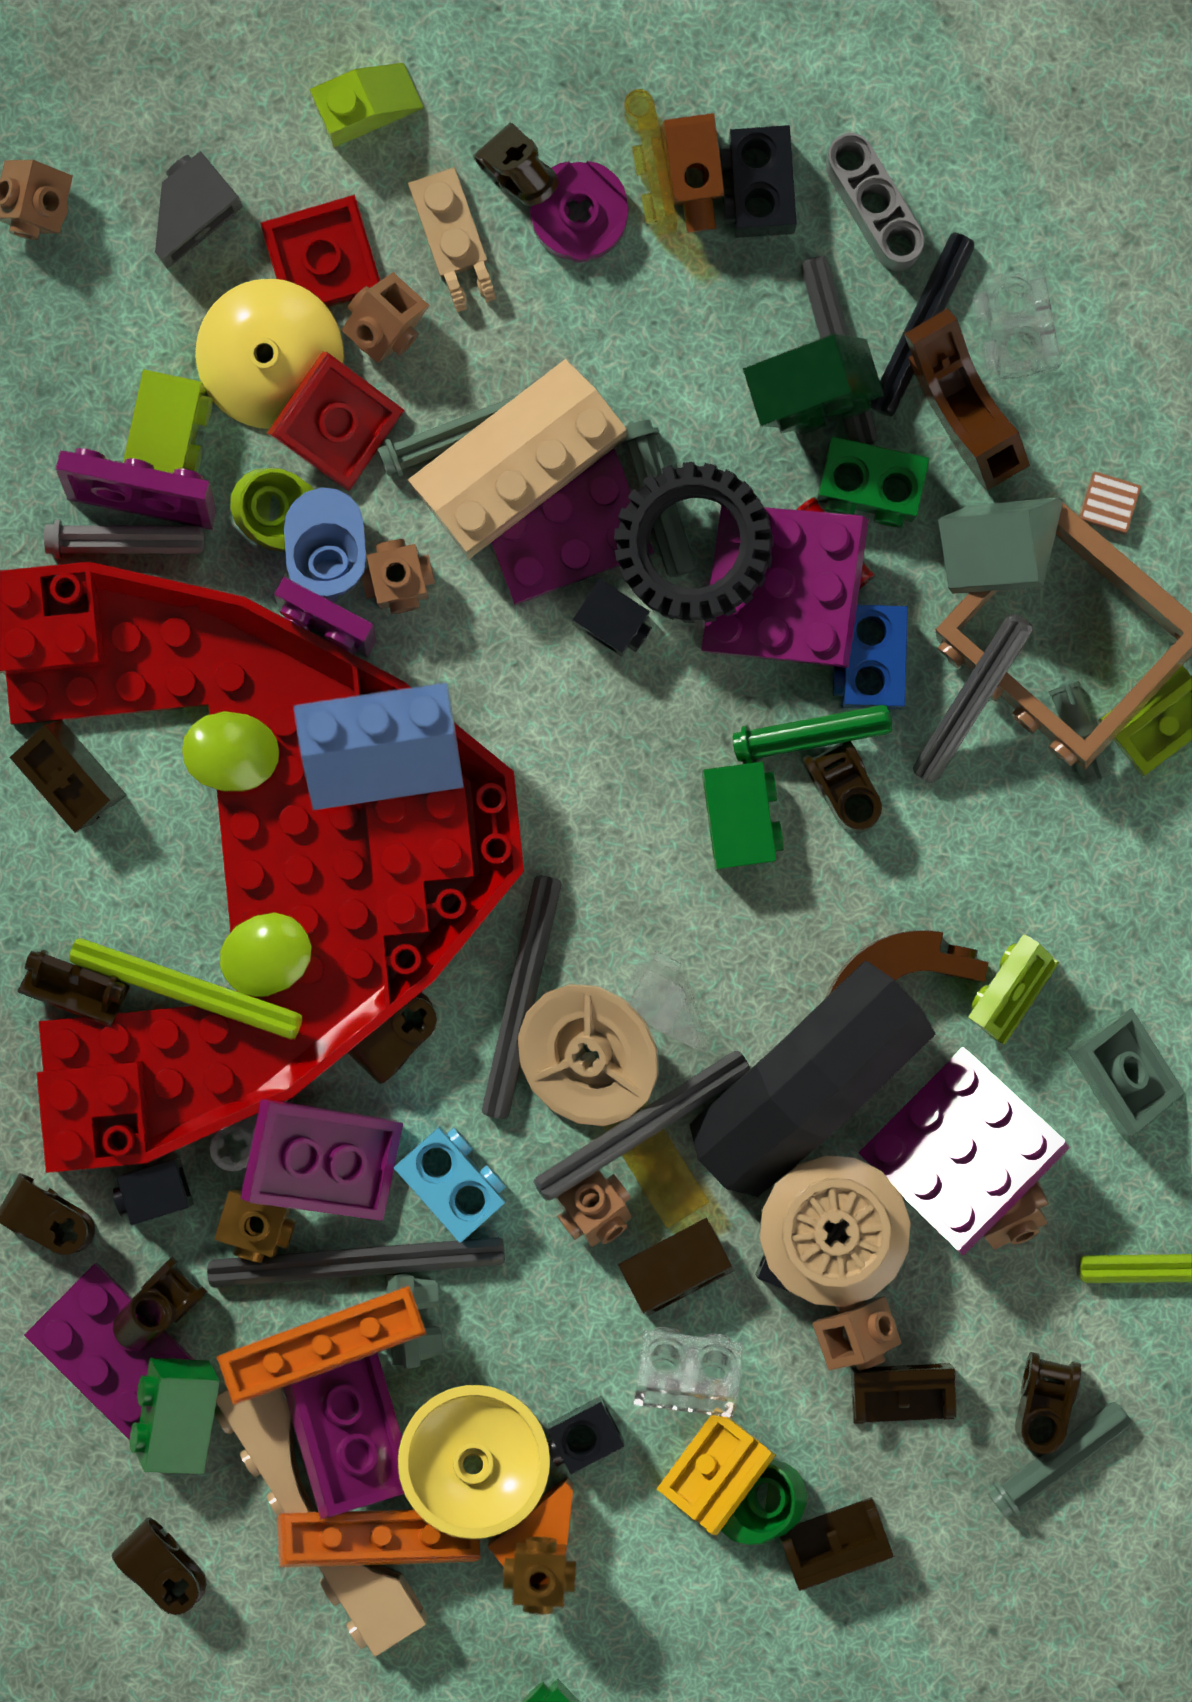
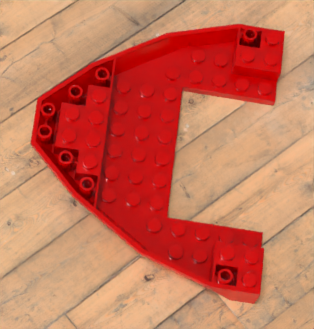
[0,562,524,1173]

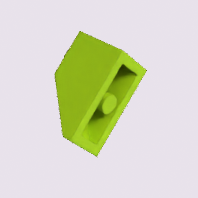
[309,62,424,148]

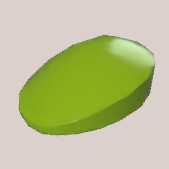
[230,467,314,552]
[182,711,279,792]
[220,913,311,997]

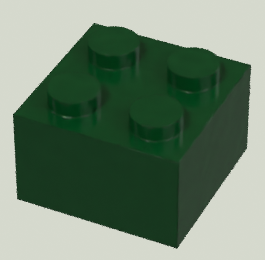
[743,334,884,435]

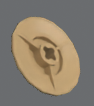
[518,984,659,1126]
[760,1155,911,1307]

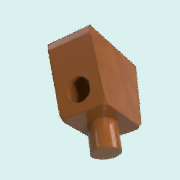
[660,113,724,233]

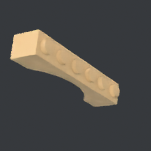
[214,1388,428,1657]

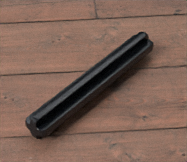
[870,232,975,417]

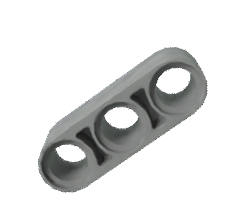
[825,133,924,272]

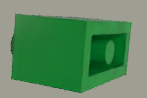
[702,762,784,870]
[130,1358,220,1474]

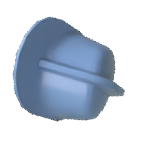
[284,488,367,603]

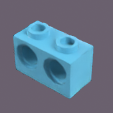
[393,1125,507,1243]

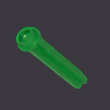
[733,705,892,763]

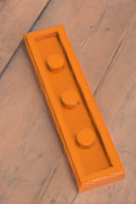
[217,1286,427,1406]
[277,1510,481,1568]

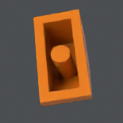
[488,1477,573,1584]

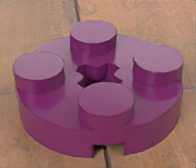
[530,161,629,263]

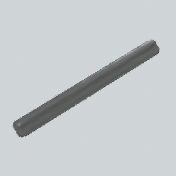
[207,1237,505,1287]

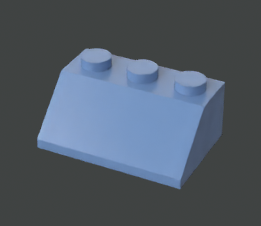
[294,683,464,810]

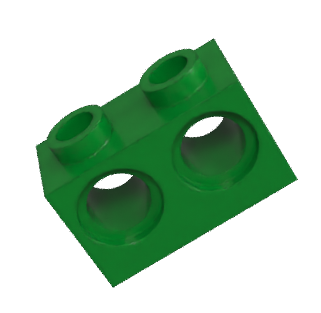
[817,436,930,528]

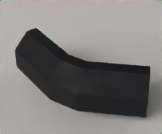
[689,961,936,1197]

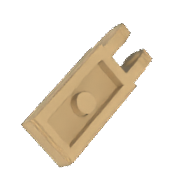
[408,167,496,312]

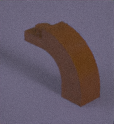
[905,308,1030,491]
[825,930,989,998]

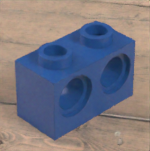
[833,605,908,710]

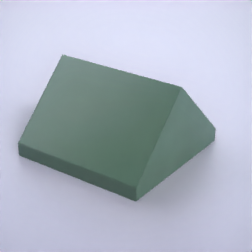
[938,497,1063,594]
[1067,1008,1185,1137]

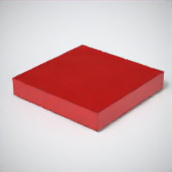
[260,194,380,307]
[267,351,405,491]

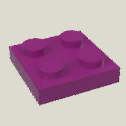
[274,577,376,657]

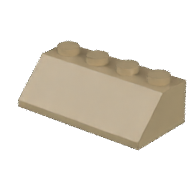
[408,359,627,560]

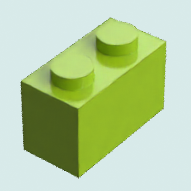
[123,369,213,473]

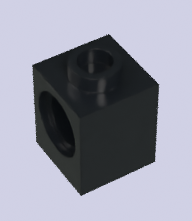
[572,579,652,657]
[113,1157,194,1225]
[546,1396,625,1474]

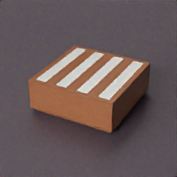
[1079,471,1141,535]

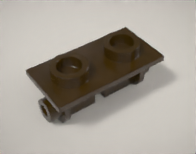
[18,949,130,1027]

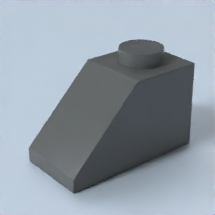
[155,151,243,269]

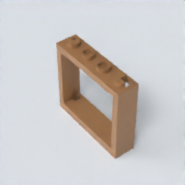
[935,503,1192,770]

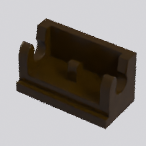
[9,720,126,833]
[618,1217,735,1317]
[850,1363,956,1424]
[780,1497,894,1591]

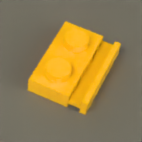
[657,1408,777,1536]

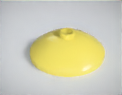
[196,279,344,429]
[398,1385,550,1539]

